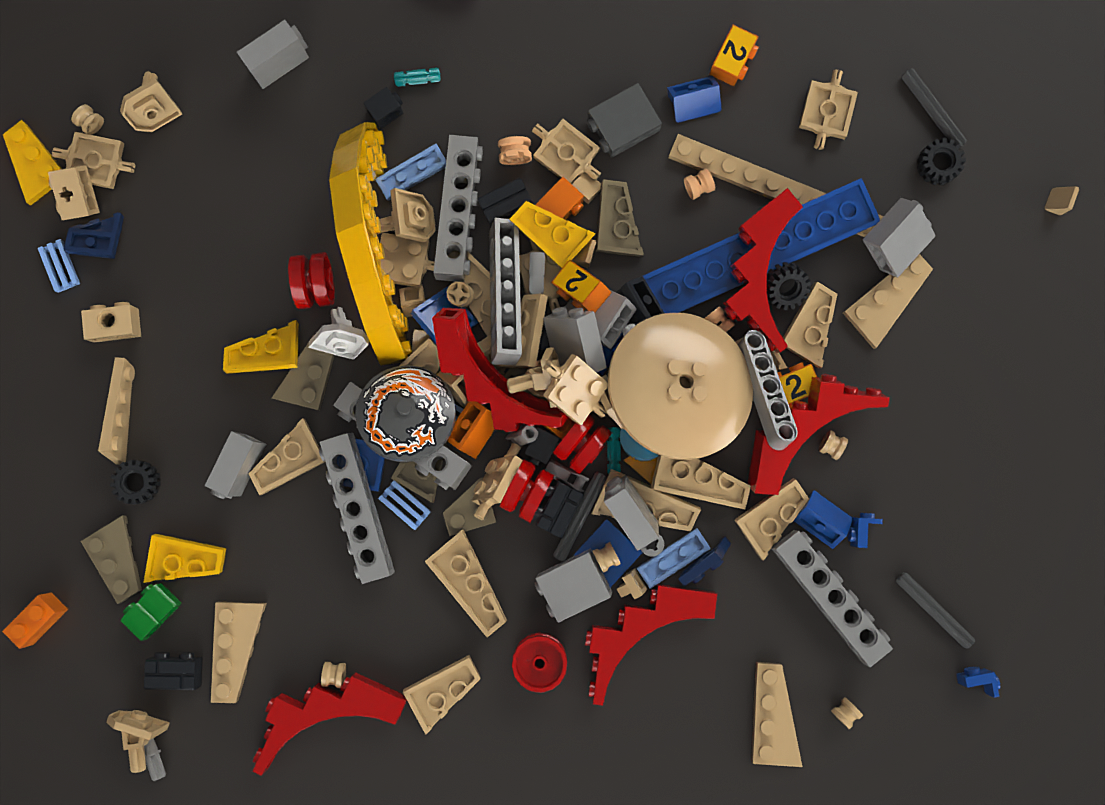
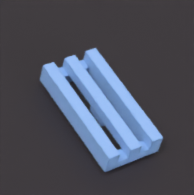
[38,239,80,293]
[378,480,431,530]

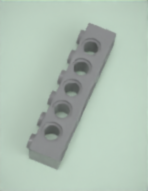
[433,135,483,282]
[489,218,522,366]
[333,382,472,490]
[319,433,395,584]
[771,530,893,667]

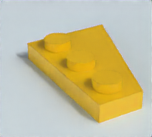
[3,120,62,205]
[509,201,596,269]
[223,320,299,374]
[143,534,226,583]

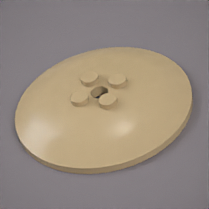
[608,313,753,460]

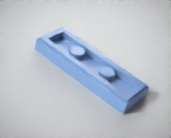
[375,144,446,201]
[636,528,711,589]

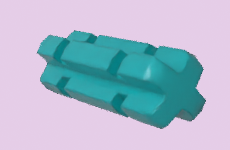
[394,67,441,87]
[607,427,621,474]

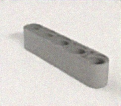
[738,330,798,450]

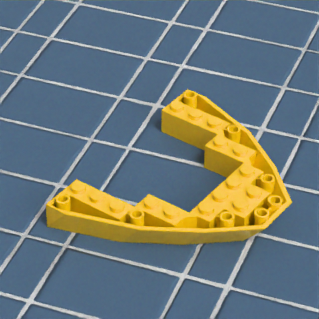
[329,122,412,365]

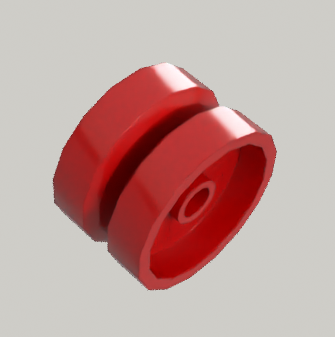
[288,252,335,309]
[553,414,613,474]
[499,459,555,522]
[512,632,567,693]

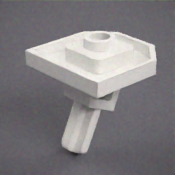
[308,307,369,360]

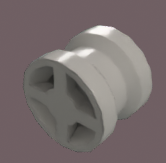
[640,535,664,557]

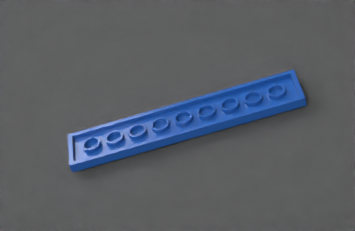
[643,178,880,313]

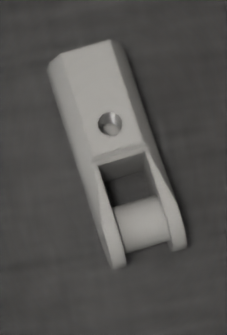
[529,252,545,294]
[505,425,538,447]
[545,459,589,493]

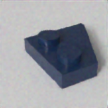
[64,212,124,259]
[678,537,731,586]

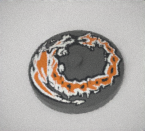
[355,365,456,462]

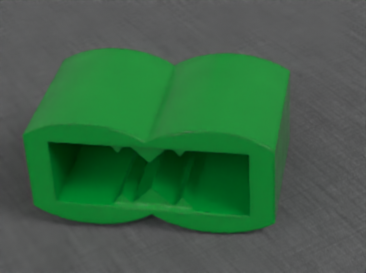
[120,583,182,641]

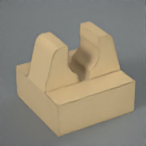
[617,568,647,600]

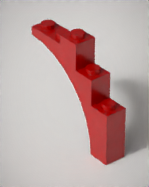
[723,188,803,353]
[432,308,569,432]
[748,374,890,495]
[585,584,717,706]
[252,673,407,776]

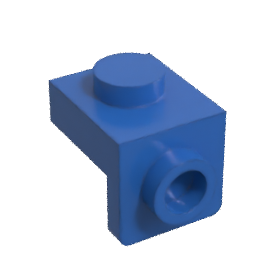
[847,513,883,548]
[956,667,1000,698]

